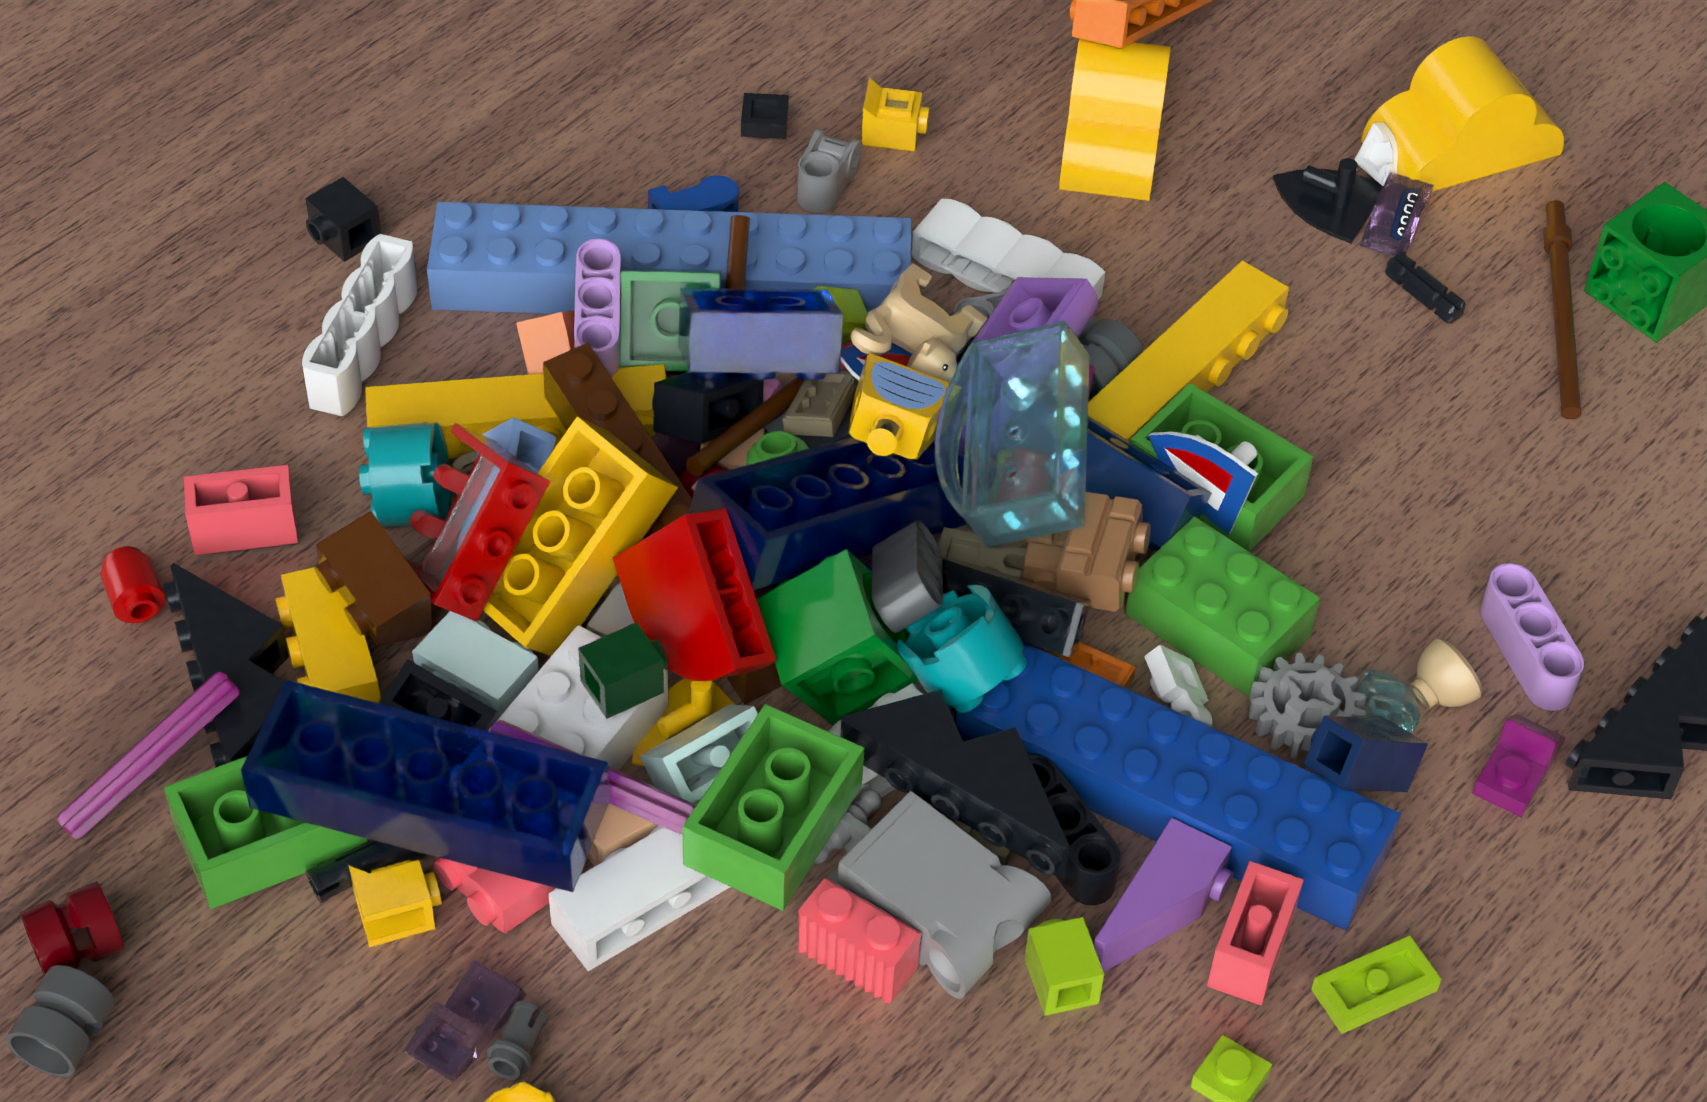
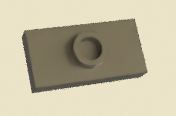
[783,369,859,437]

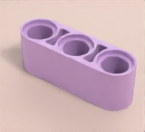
[574,238,621,377]
[1480,563,1584,711]

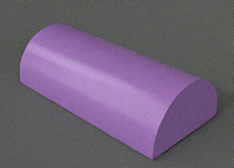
[935,277,1098,462]

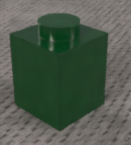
[578,622,668,719]

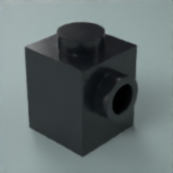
[305,177,381,262]

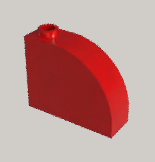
[613,508,776,681]

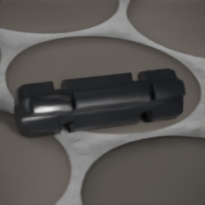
[1385,253,1466,324]

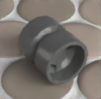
[1057,318,1143,407]
[5,965,116,1078]

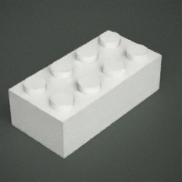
[452,625,669,860]

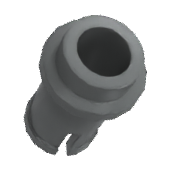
[487,1001,548,1080]

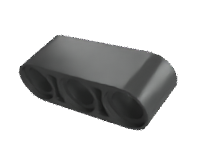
[871,520,943,633]

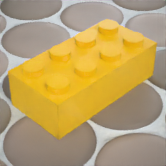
[483,416,678,656]

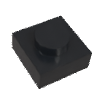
[741,93,789,139]

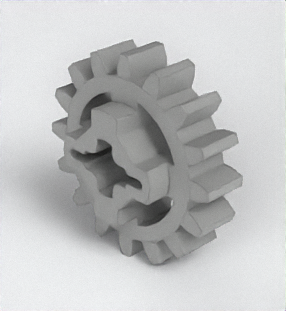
[1248,653,1366,759]

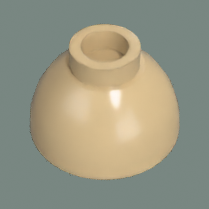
[1410,639,1482,709]

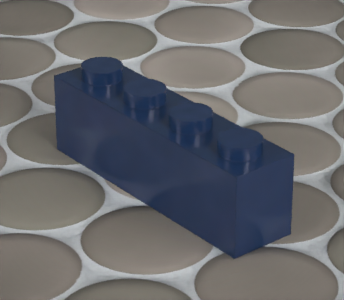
[1003,392,1212,551]

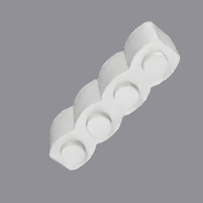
[911,199,1105,300]
[302,234,418,416]

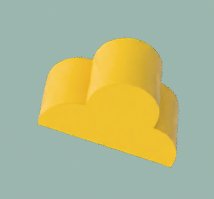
[1361,36,1564,195]
[1059,39,1171,201]

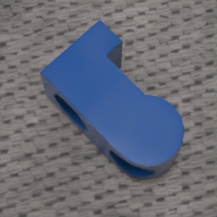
[648,175,739,212]

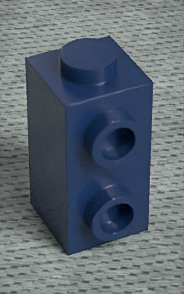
[1303,715,1428,792]

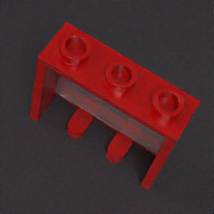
[405,423,550,622]

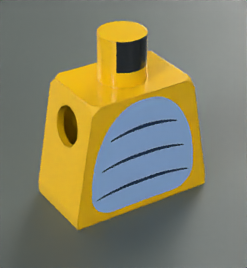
[849,353,959,459]

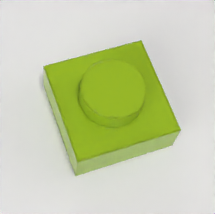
[1190,1034,1273,1102]

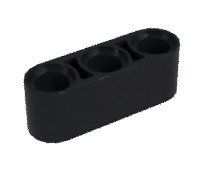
[1028,754,1120,906]

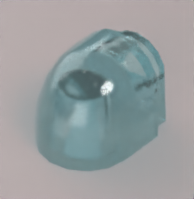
[1358,669,1420,734]

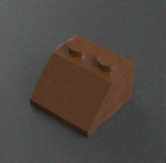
[314,511,432,646]

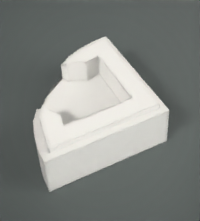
[1354,123,1398,186]

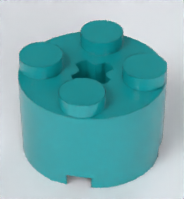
[359,422,452,528]
[897,585,1027,713]

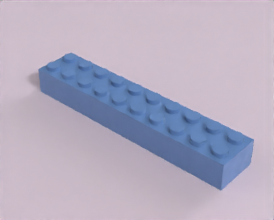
[427,202,911,320]

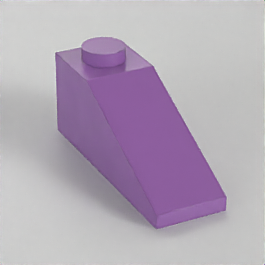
[1094,818,1234,972]

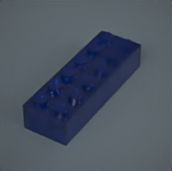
[688,433,991,590]
[241,680,610,892]

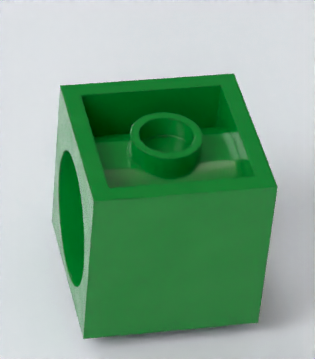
[1584,182,1707,343]
[756,549,918,726]

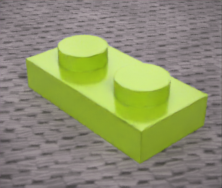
[1311,935,1442,1034]

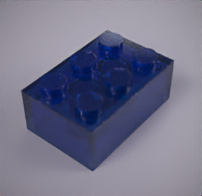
[678,288,843,380]

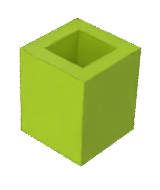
[1024,917,1104,1016]

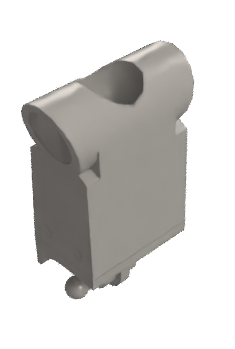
[814,790,1052,999]

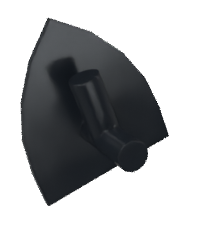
[1272,158,1388,244]

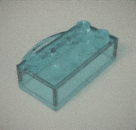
[935,321,1089,547]

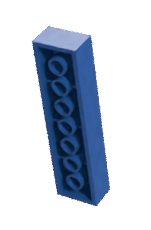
[955,642,1401,931]

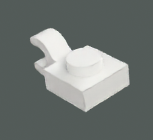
[1144,645,1212,727]

